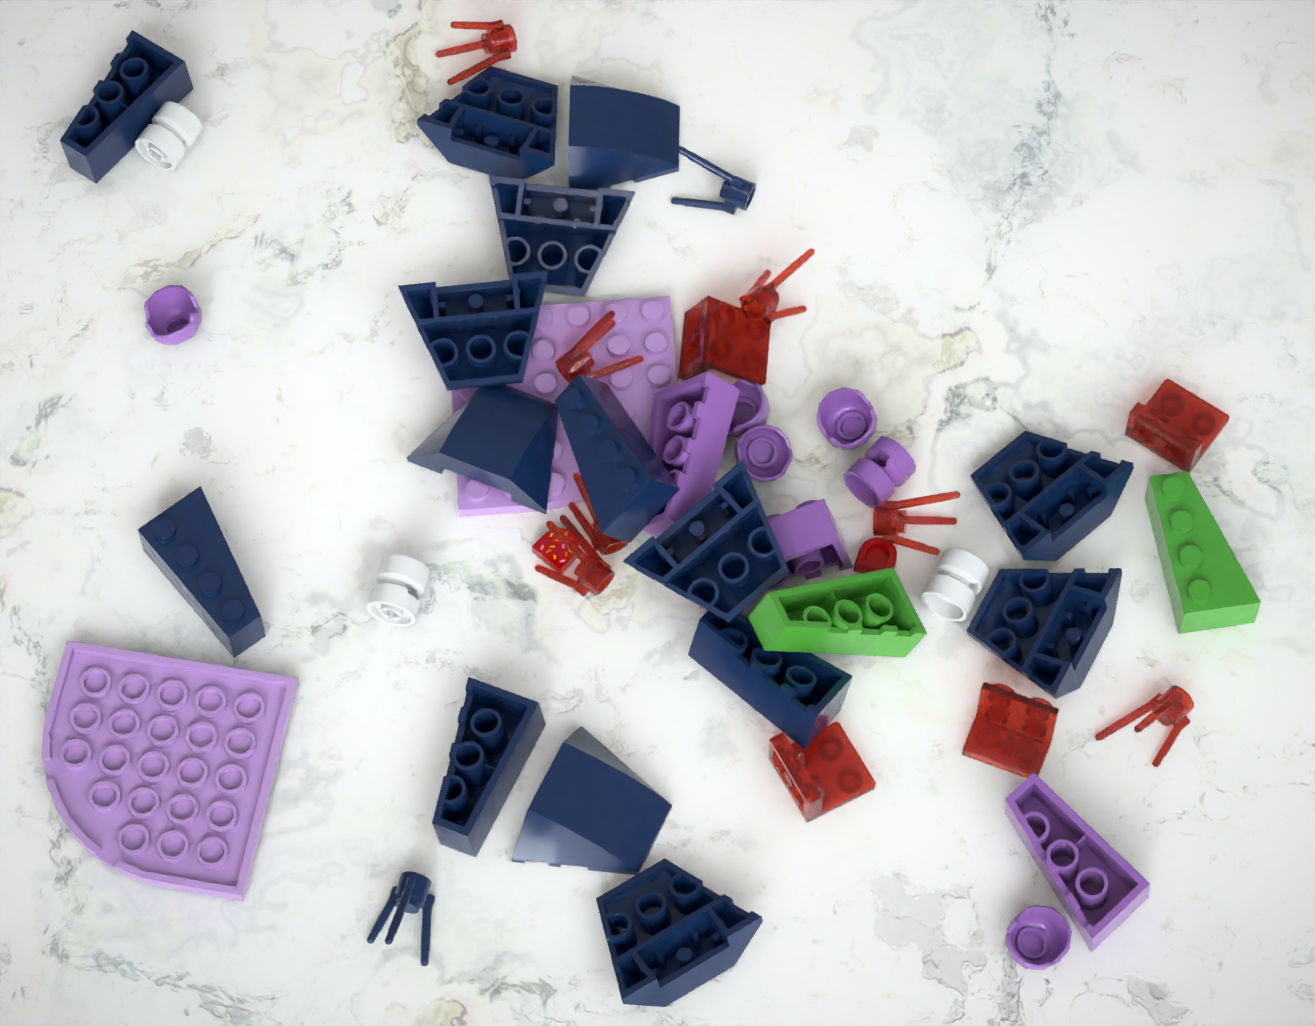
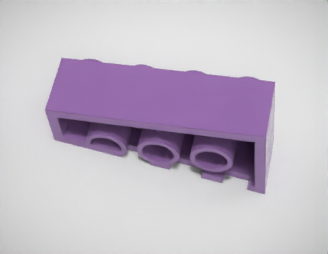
[643,371,740,537]
[700,498,853,608]
[1005,772,1150,952]

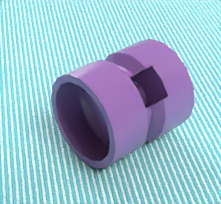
[844,436,916,509]

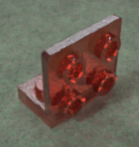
[678,296,771,386]
[1125,379,1229,473]
[962,682,1059,778]
[768,722,876,823]

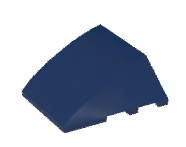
[417,66,558,179]
[568,75,680,190]
[489,175,636,297]
[398,270,549,391]
[407,385,559,515]
[970,431,1134,561]
[623,460,790,624]
[966,568,1122,699]
[511,726,672,875]
[596,858,763,1007]

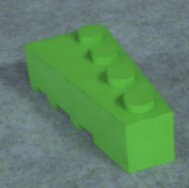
[1145,471,1261,634]
[748,567,927,657]

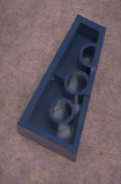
[60,30,194,184]
[555,374,680,543]
[137,486,266,658]
[432,677,546,858]

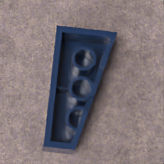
[688,611,853,750]

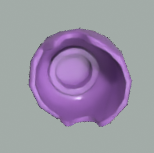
[144,285,202,345]
[728,379,770,437]
[817,387,877,450]
[734,424,793,483]
[1005,905,1072,970]

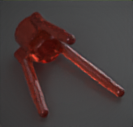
[435,19,517,85]
[739,248,815,325]
[555,310,643,384]
[568,472,628,555]
[873,491,960,556]
[535,515,615,597]
[1095,685,1194,767]

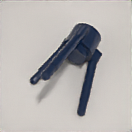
[671,146,756,215]
[367,871,435,966]

